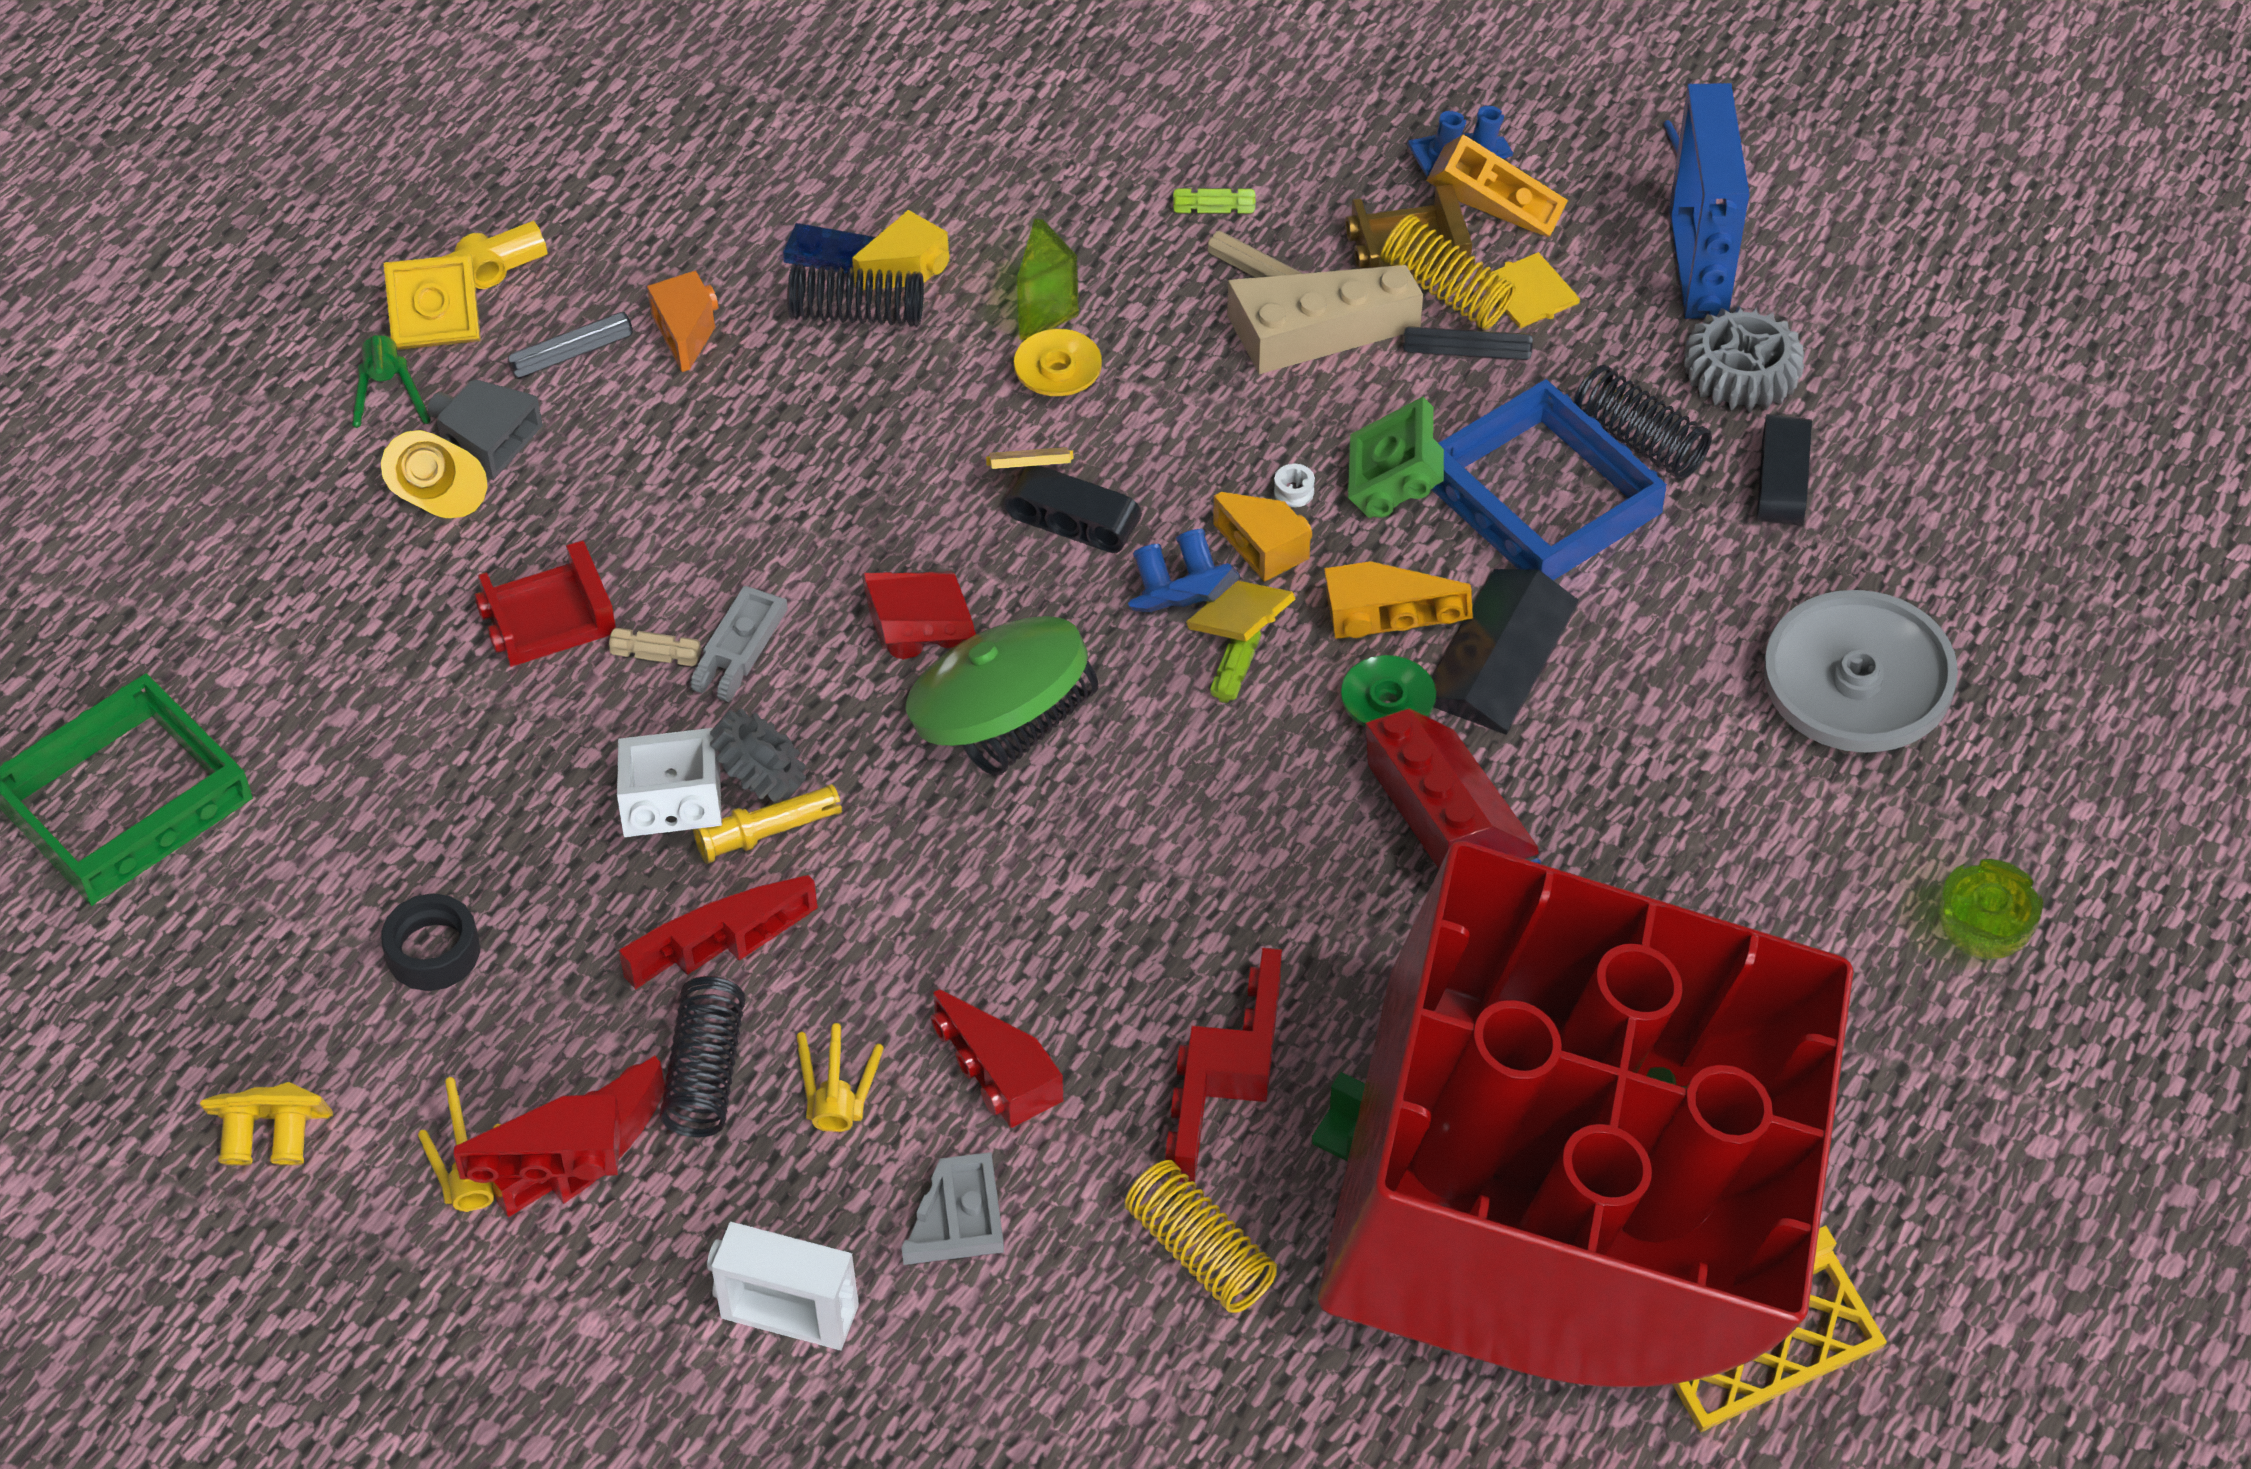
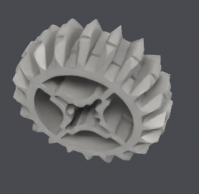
[1684,306,1804,413]

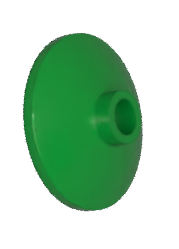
[1341,655,1436,727]

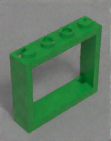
[0,673,253,906]

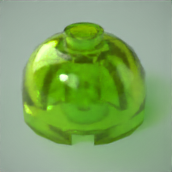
[1939,859,2044,960]

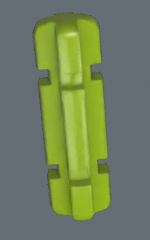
[1173,188,1256,214]
[1210,630,1261,704]

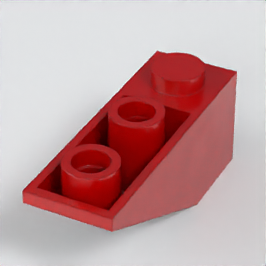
[930,989,1064,1128]
[453,1094,620,1183]

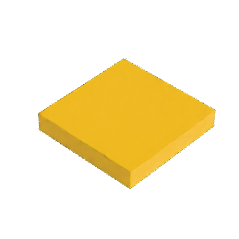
[384,254,481,350]

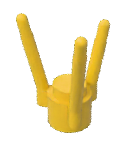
[797,1023,884,1132]
[418,1077,501,1212]

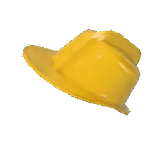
[381,430,488,518]

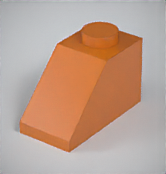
[647,270,718,372]

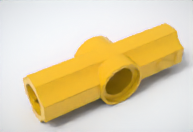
[442,220,548,289]

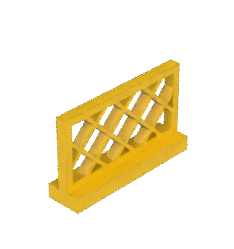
[1672,1226,1887,1433]

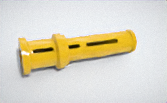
[693,784,842,864]

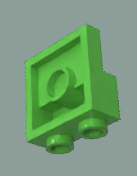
[1348,397,1444,518]

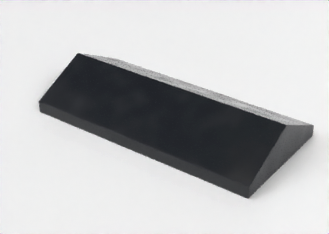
[1432,569,1579,735]

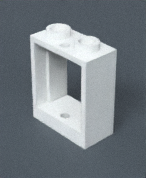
[617,728,722,837]
[707,1222,859,1350]

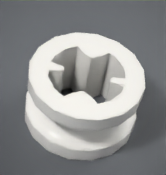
[1274,464,1315,508]

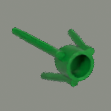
[352,335,431,428]

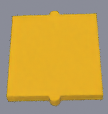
[1479,252,1580,328]
[986,447,1074,469]
[1186,581,1295,642]

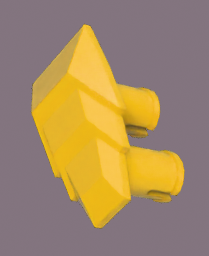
[200,1082,333,1165]

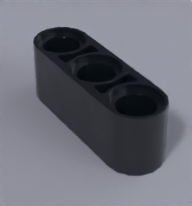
[1756,414,1812,526]
[1004,465,1142,554]

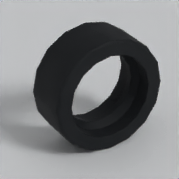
[381,893,480,991]

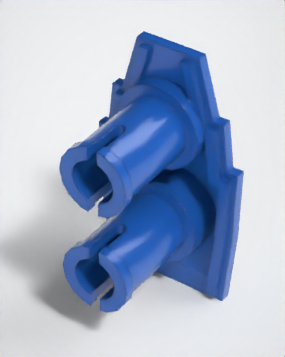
[1407,106,1513,177]
[1128,529,1241,612]

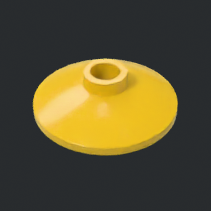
[1014,329,1102,396]

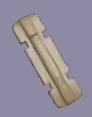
[609,628,701,667]

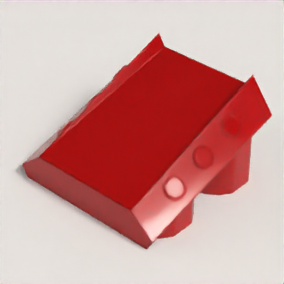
[862,571,976,660]

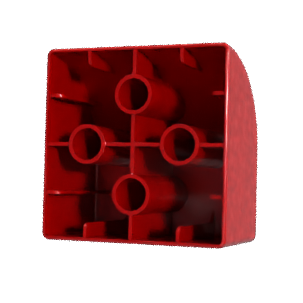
[1318,841,1853,1387]

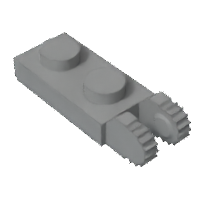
[691,586,788,702]

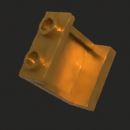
[1345,184,1472,280]

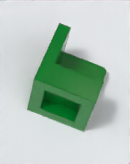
[1311,1072,1365,1162]

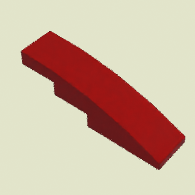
[618,875,818,990]

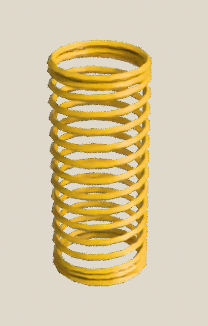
[1380,214,1516,330]
[1125,1160,1277,1313]

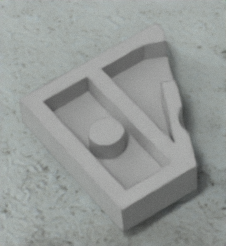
[902,1152,1004,1265]

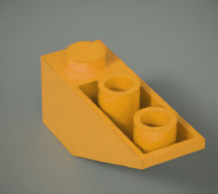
[1324,561,1473,639]

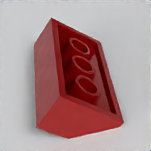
[1366,708,1539,869]

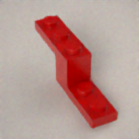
[1165,948,1282,1183]

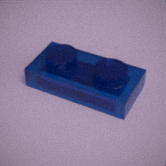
[783,223,876,274]

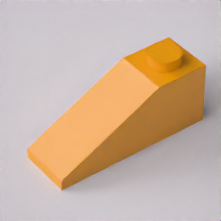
[1426,134,1568,237]

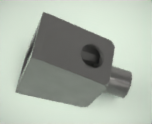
[428,380,543,480]

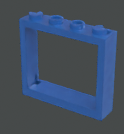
[1669,83,1750,319]
[1431,379,1667,580]

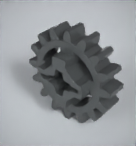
[710,709,806,803]

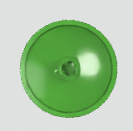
[906,616,1088,746]

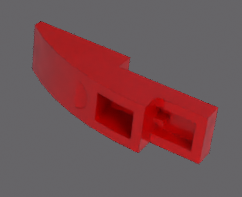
[492,1055,665,1218]

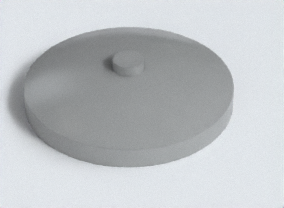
[1764,590,1958,752]

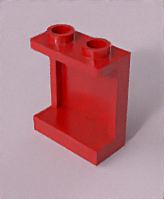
[474,540,616,667]

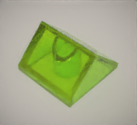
[1017,218,1079,340]

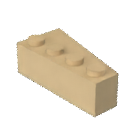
[1227,265,1423,374]

